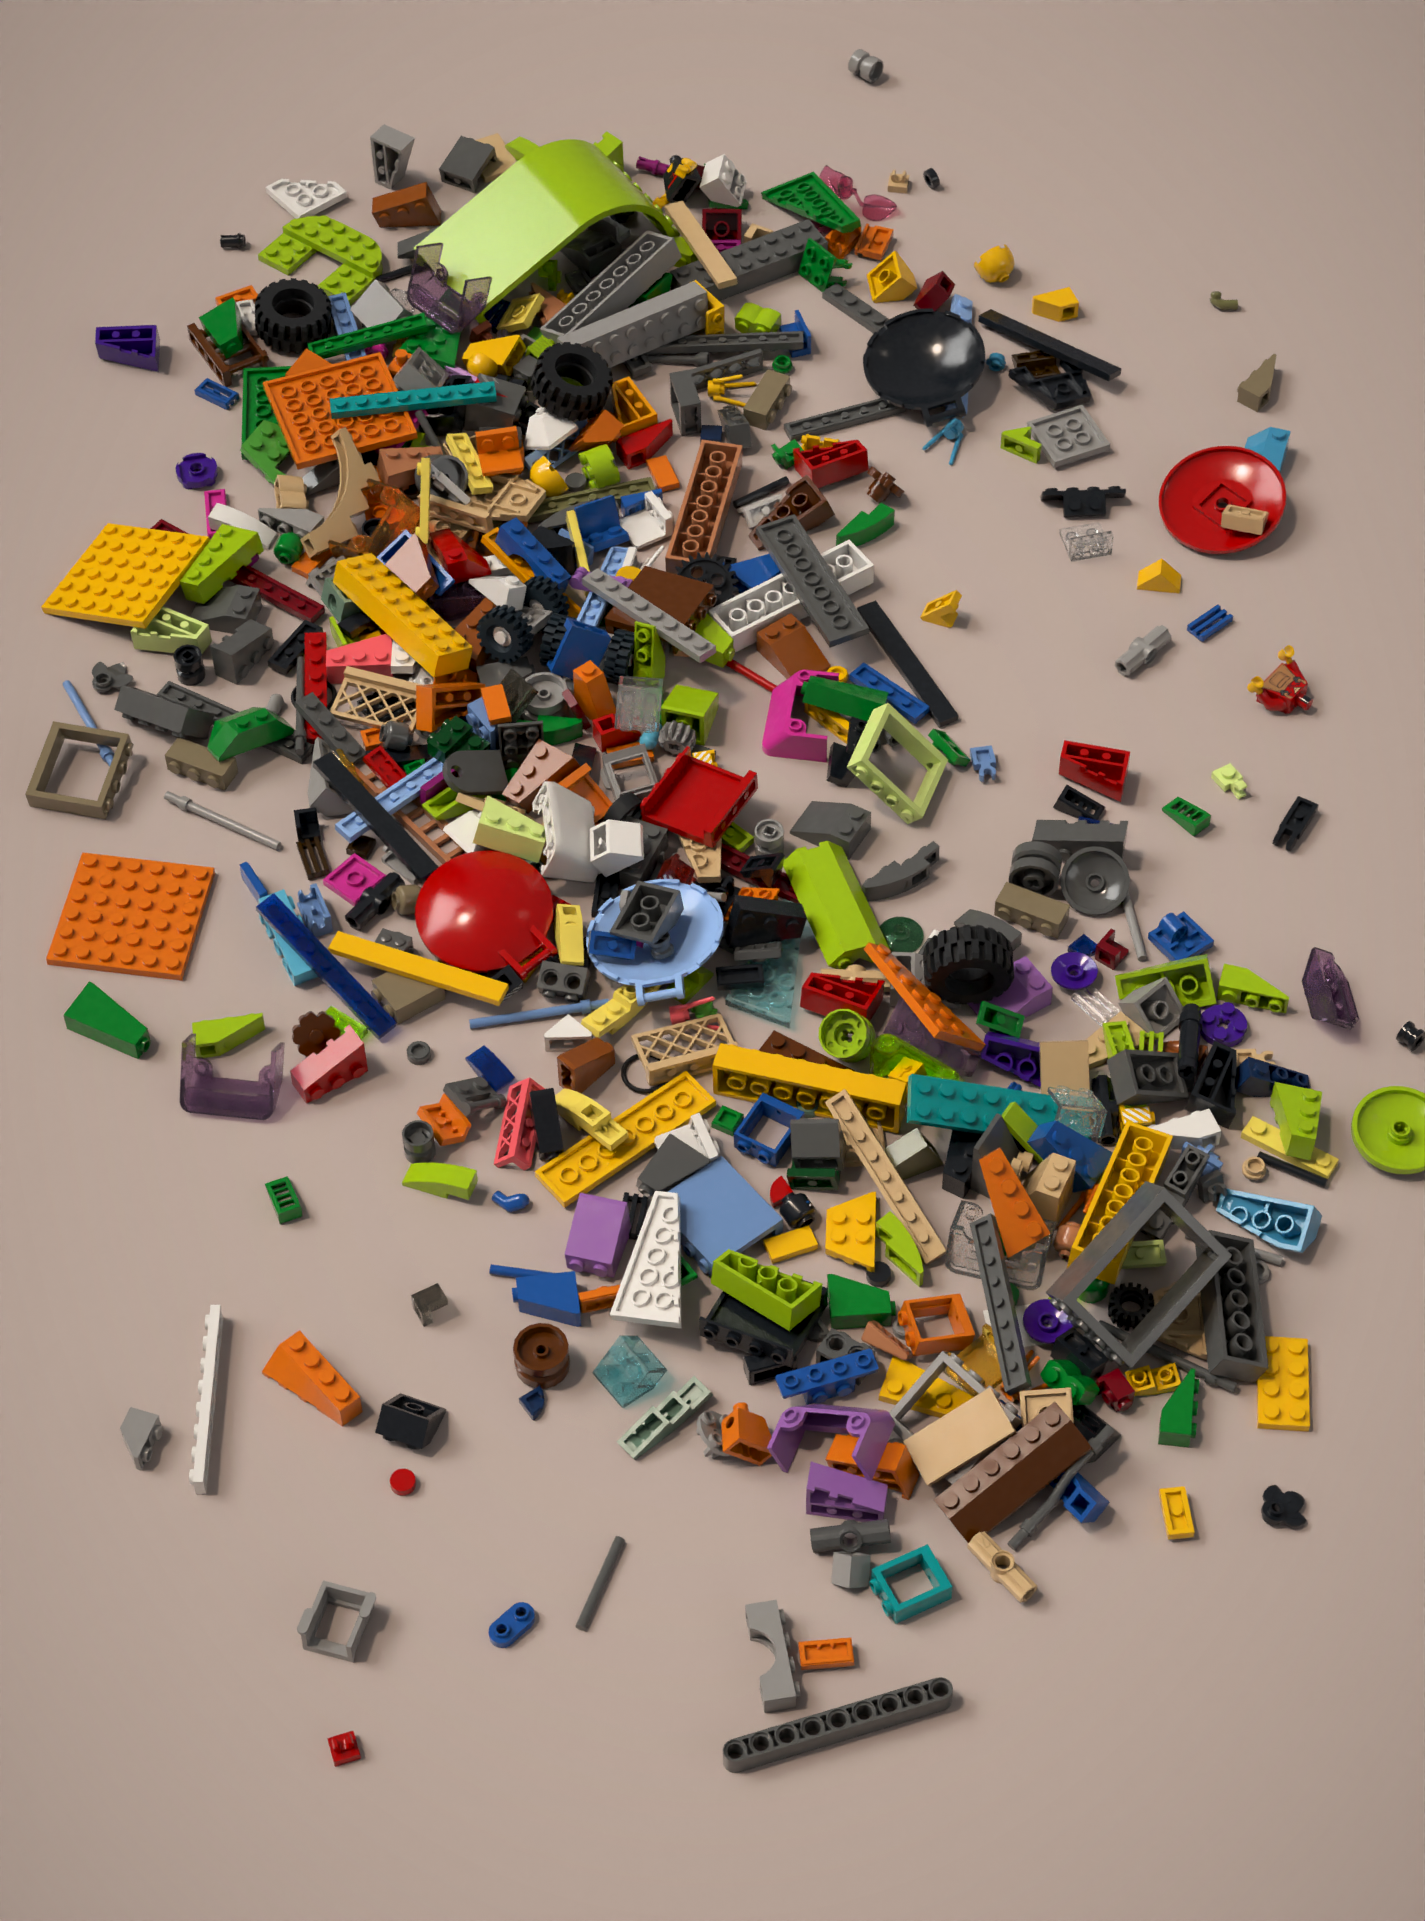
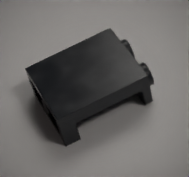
[826,717,867,788]

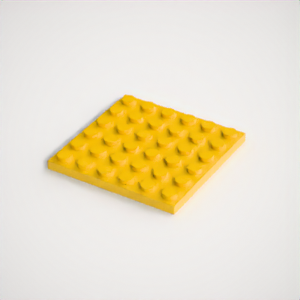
[41,523,210,629]

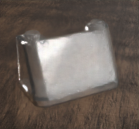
[945,1200,1057,1290]

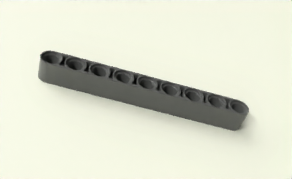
[723,1677,953,1773]

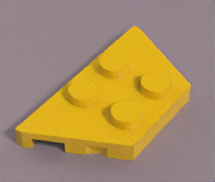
[825,1192,876,1272]

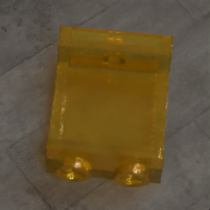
[943,1323,1003,1397]

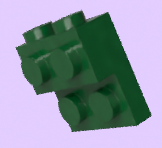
[427,716,490,764]

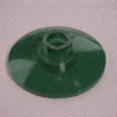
[880,917,924,953]

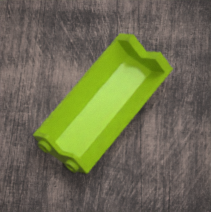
[783,841,890,969]

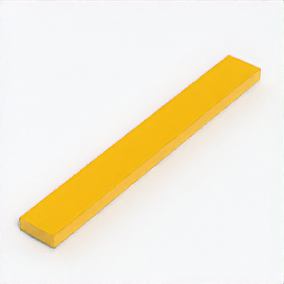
[328,931,509,1006]

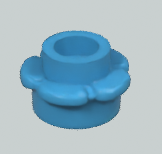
[986,353,1006,371]

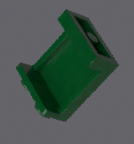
[786,1159,841,1190]

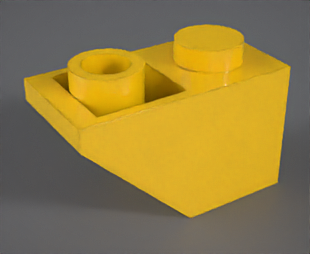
[1031,287,1079,322]

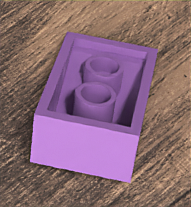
[967,956,1053,1018]

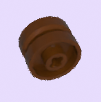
[513,1323,570,1389]

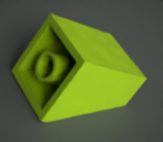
[661,684,719,746]

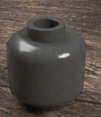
[379,720,414,751]

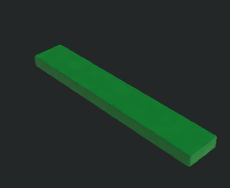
[307,312,429,359]

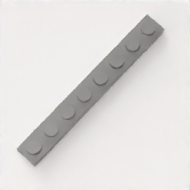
[582,568,716,663]

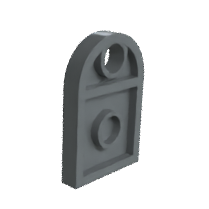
[442,750,508,795]

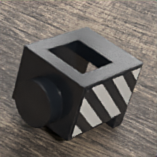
[491,964,523,1003]

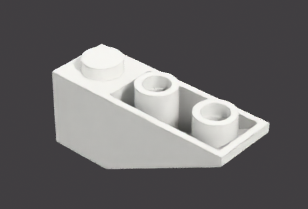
[1148,1109,1221,1150]

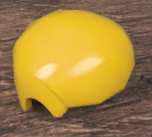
[467,352,499,377]

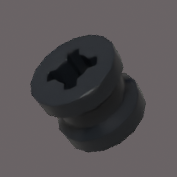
[1396,1021,1425,1051]

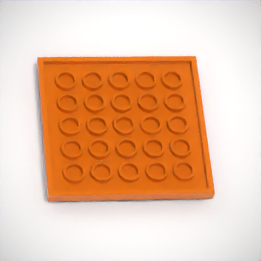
[263,352,418,470]
[46,852,215,981]

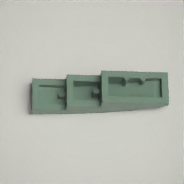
[617,1376,713,1460]

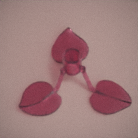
[811,165,897,234]

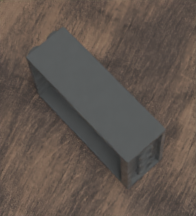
[1046,1181,1232,1368]

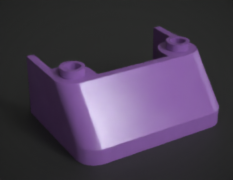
[767,1404,895,1481]

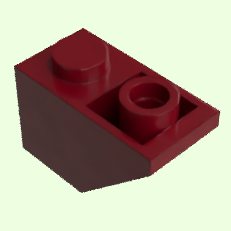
[914,271,955,311]

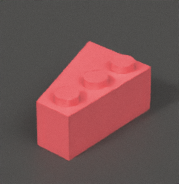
[326,634,394,684]

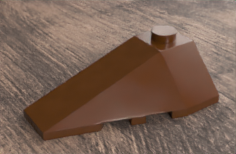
[748,475,835,551]

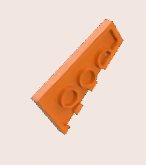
[979,1147,1051,1258]

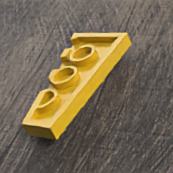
[879,1355,973,1418]

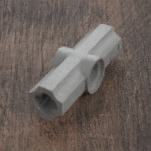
[1115,625,1172,676]

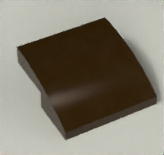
[1012,350,1061,379]

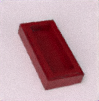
[562,689,591,730]

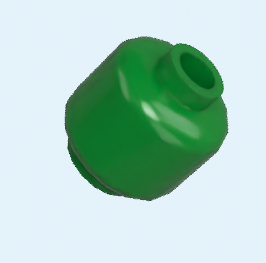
[273,532,304,564]

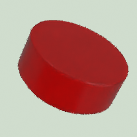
[390,1468,416,1496]

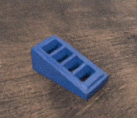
[621,489,663,517]

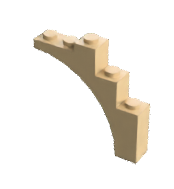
[300,427,380,559]

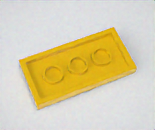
[1257,1336,1310,1432]

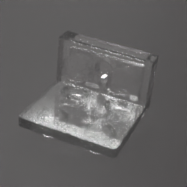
[1059,522,1114,562]
[1047,1086,1108,1138]

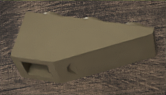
[1237,354,1277,412]

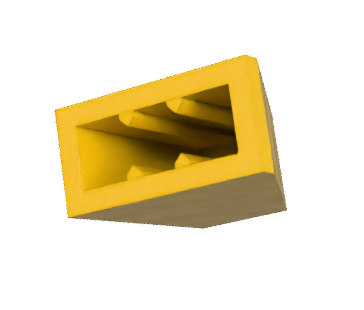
[462,335,526,377]

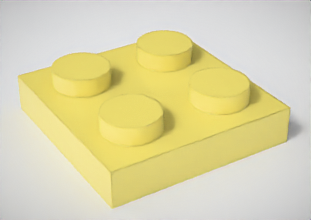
[496,293,545,332]

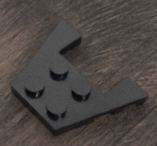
[1008,360,1091,410]

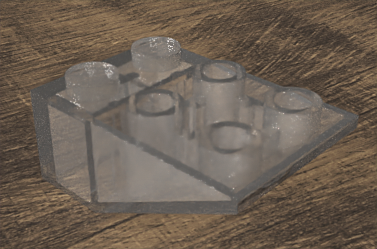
[614,676,664,733]

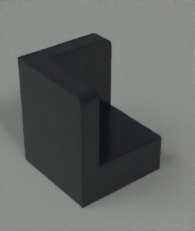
[294,807,321,843]

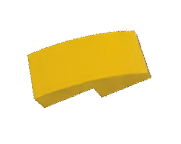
[1125,1363,1181,1396]

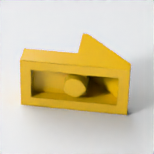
[920,590,962,628]

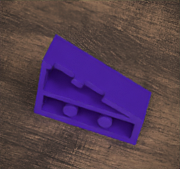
[95,325,160,372]

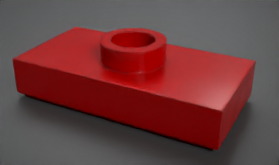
[363,745,407,789]

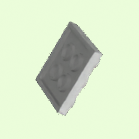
[1027,405,1110,468]

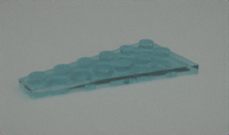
[725,899,801,1028]

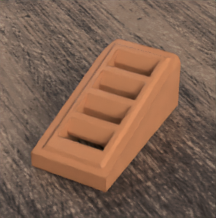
[861,1320,913,1360]

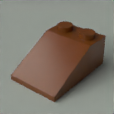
[757,613,831,679]

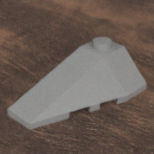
[308,737,354,817]

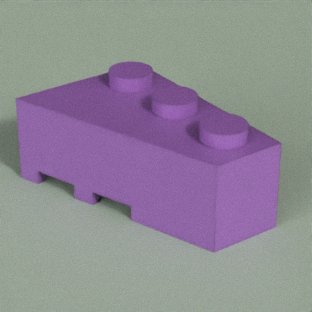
[806,1462,888,1522]

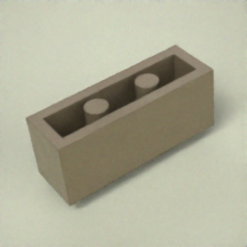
[743,370,792,430]
[165,737,238,791]
[994,882,1070,939]

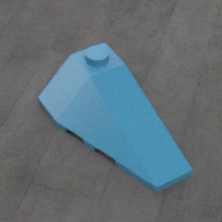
[1245,427,1291,473]
[1216,1189,1322,1253]

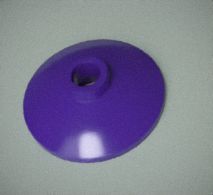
[1051,952,1098,990]
[1023,1299,1073,1344]

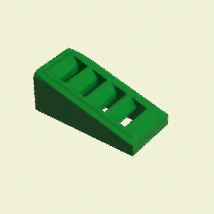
[1162,797,1211,836]
[265,1176,303,1224]

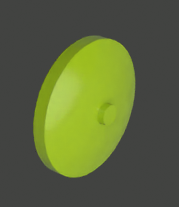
[1351,1086,1425,1175]

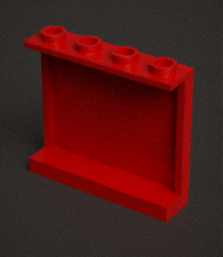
[640,746,758,848]

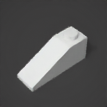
[468,576,527,610]

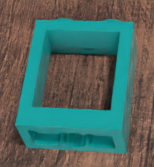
[869,1544,953,1624]

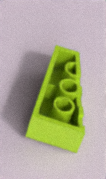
[180,524,264,604]
[711,1249,823,1331]

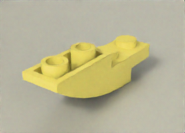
[581,984,661,1038]
[555,1089,629,1151]

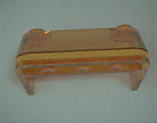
[328,478,420,559]

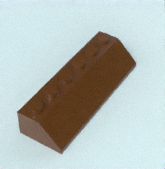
[934,1401,1093,1543]

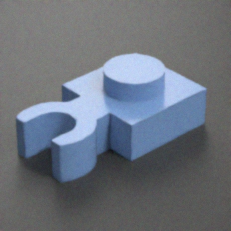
[970,745,996,782]

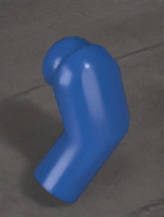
[492,1191,529,1212]

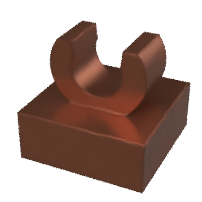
[469,320,493,343]

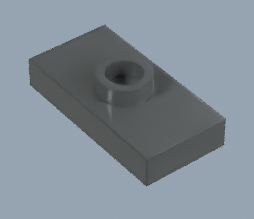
[734,942,783,962]

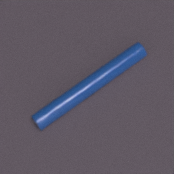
[489,1264,553,1278]

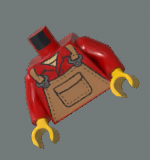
[1247,645,1313,714]

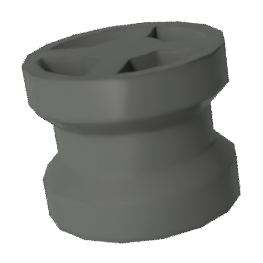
[648,932,674,959]

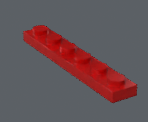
[305,632,327,744]

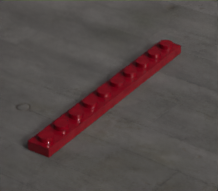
[150,519,325,623]

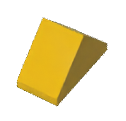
[1137,559,1181,594]

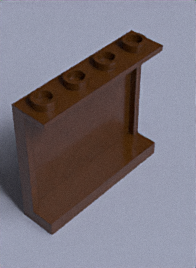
[605,566,717,654]

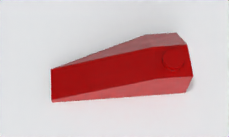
[429,528,492,584]

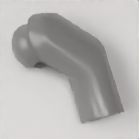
[263,694,284,714]

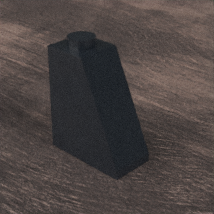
[529,1088,564,1161]

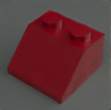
[702,209,742,240]

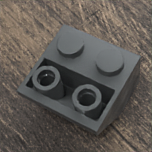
[790,1118,847,1170]

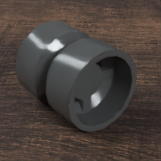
[402,1120,436,1164]

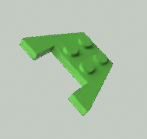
[240,420,290,485]

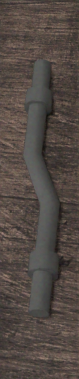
[1007,1424,1115,1550]

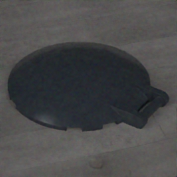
[863,308,986,427]

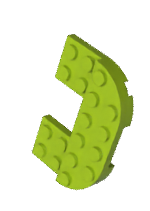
[258,215,383,306]

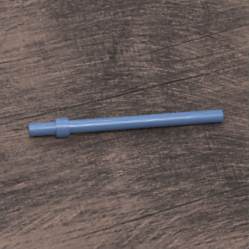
[63,680,115,767]
[469,999,609,1029]

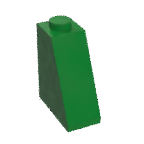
[198,297,243,359]
[827,1274,896,1329]

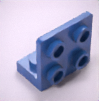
[574,495,630,553]

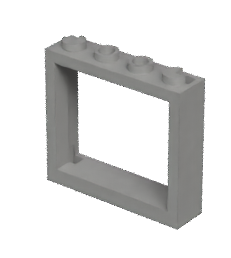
[889,1351,1022,1484]

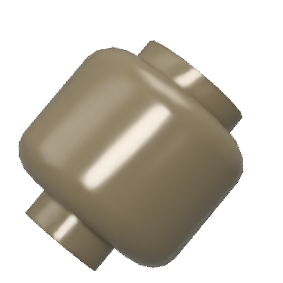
[391,884,421,915]

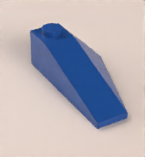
[376,529,456,596]

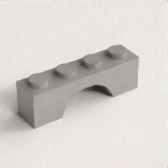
[745,1600,800,1713]

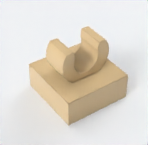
[888,170,909,194]

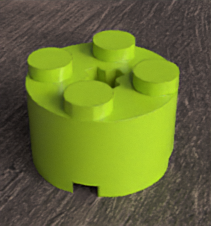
[578,444,621,489]

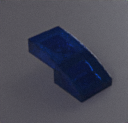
[465,1045,515,1092]

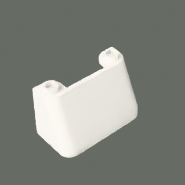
[532,781,601,883]

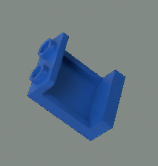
[547,617,611,681]

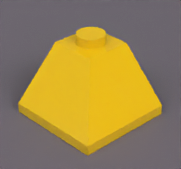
[866,251,917,303]

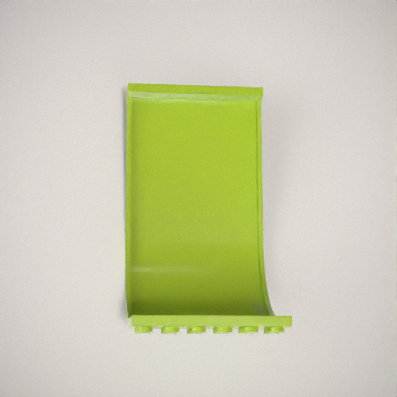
[414,139,681,324]

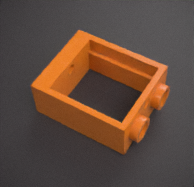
[898,1293,975,1356]

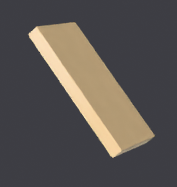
[903,1387,1016,1487]

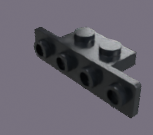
[1040,486,1126,517]

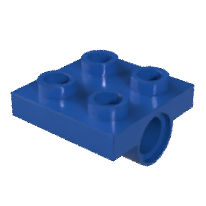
[1148,911,1214,962]

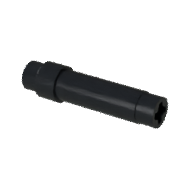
[1178,1003,1203,1079]

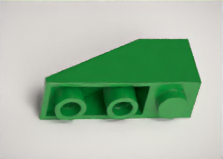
[1158,1368,1199,1448]

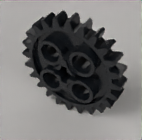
[675,552,739,614]

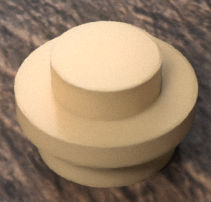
[1242,1157,1267,1180]

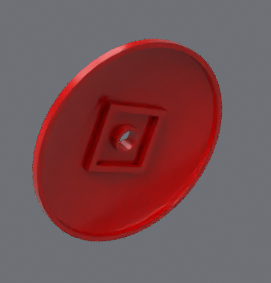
[1159,446,1286,554]

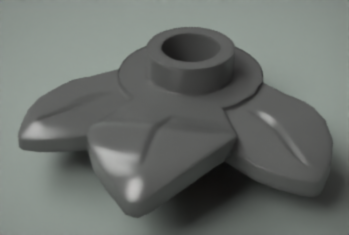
[92,662,133,692]

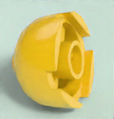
[974,245,1015,283]
[529,456,569,498]

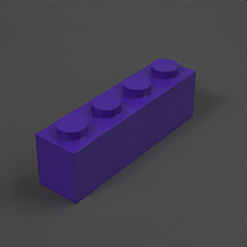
[980,1031,1041,1087]

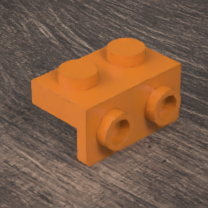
[417,1093,471,1146]

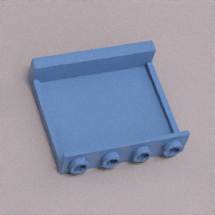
[668,1156,783,1276]

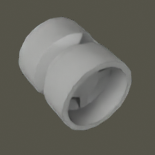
[848,49,884,83]
[754,819,784,855]

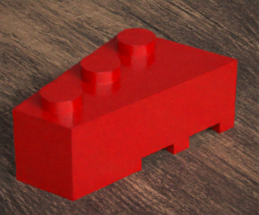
[800,972,885,1022]

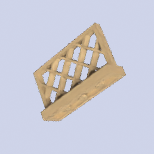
[330,666,422,733]
[631,1013,739,1086]

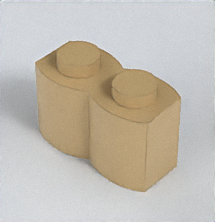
[274,474,309,509]

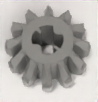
[658,720,696,755]

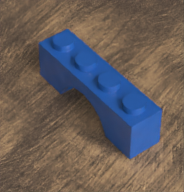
[495,517,572,593]

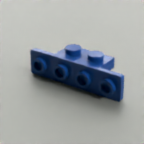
[775,1349,879,1405]

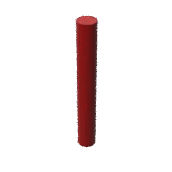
[726,659,777,693]

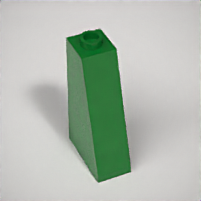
[800,676,889,722]
[63,981,151,1059]

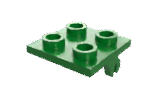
[798,238,853,292]

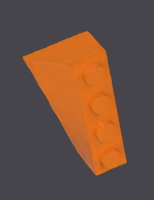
[262,1330,363,1427]

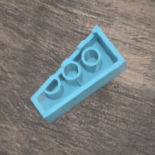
[258,889,322,986]

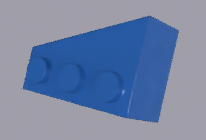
[1027,1120,1113,1193]

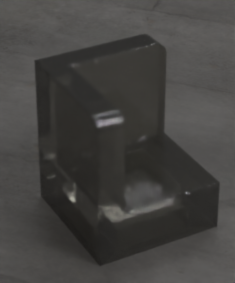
[411,1283,448,1327]

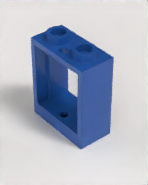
[734,1093,805,1167]

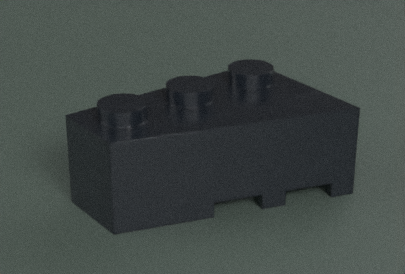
[1184,1041,1237,1129]

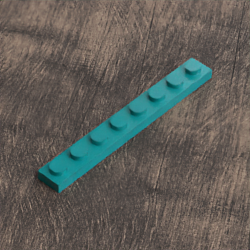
[330,381,497,419]

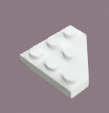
[266,179,347,219]

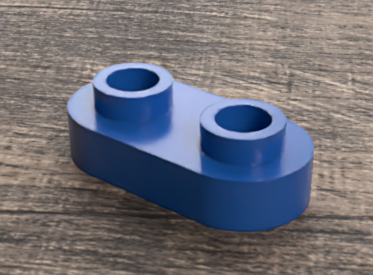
[489,1602,535,1648]

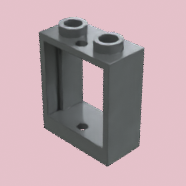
[669,370,701,436]

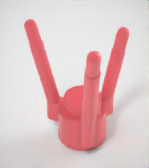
[669,996,719,1031]

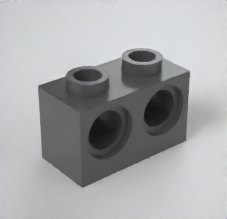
[537,960,591,1002]
[816,1328,875,1386]

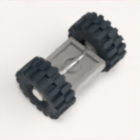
[476,576,570,663]
[539,613,634,687]

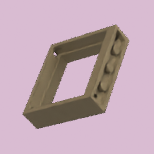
[25,721,134,819]

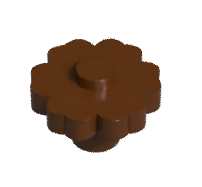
[867,466,905,504]
[292,1011,341,1057]

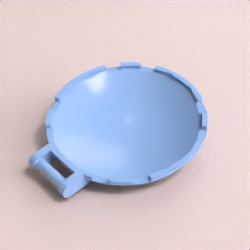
[586,879,724,1006]

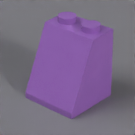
[564,1193,631,1278]

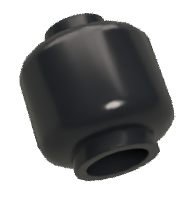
[779,1192,816,1228]

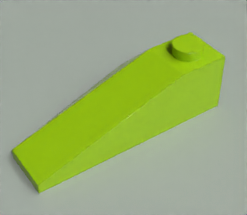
[1115,954,1217,1007]

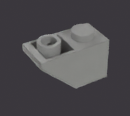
[120,1407,163,1470]

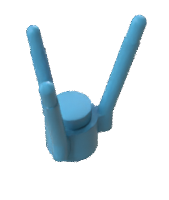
[922,418,964,465]

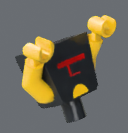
[653,155,701,209]

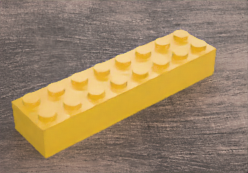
[333,553,473,678]
[712,1043,907,1134]
[1067,1121,1173,1285]

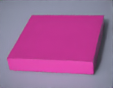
[323,853,387,906]

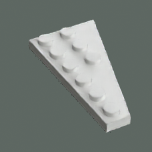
[610,1191,681,1328]

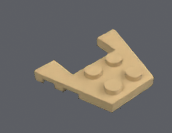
[466,473,546,522]

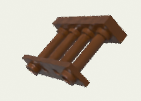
[187,321,269,387]

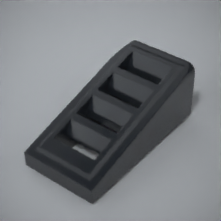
[1053,784,1105,824]
[743,1355,797,1385]

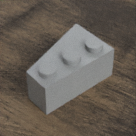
[370,124,415,189]

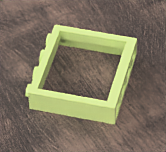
[847,703,948,824]

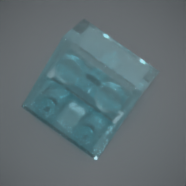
[592,1335,667,1408]

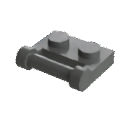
[443,1076,506,1116]

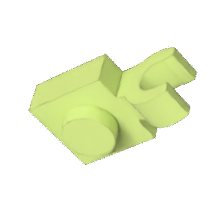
[1211,763,1247,799]

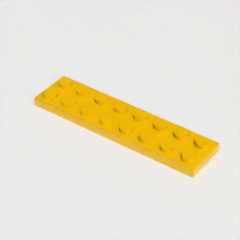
[535,1071,716,1208]

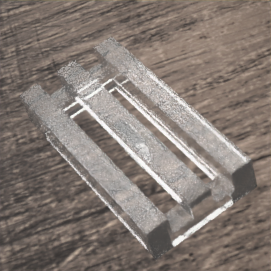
[1071,985,1120,1027]

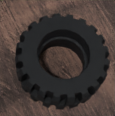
[255,278,332,353]
[530,342,613,421]
[923,925,1014,1005]

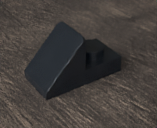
[740,853,785,888]

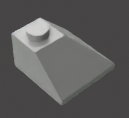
[1118,977,1183,1043]

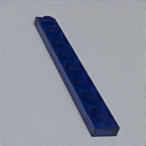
[256,893,397,1040]

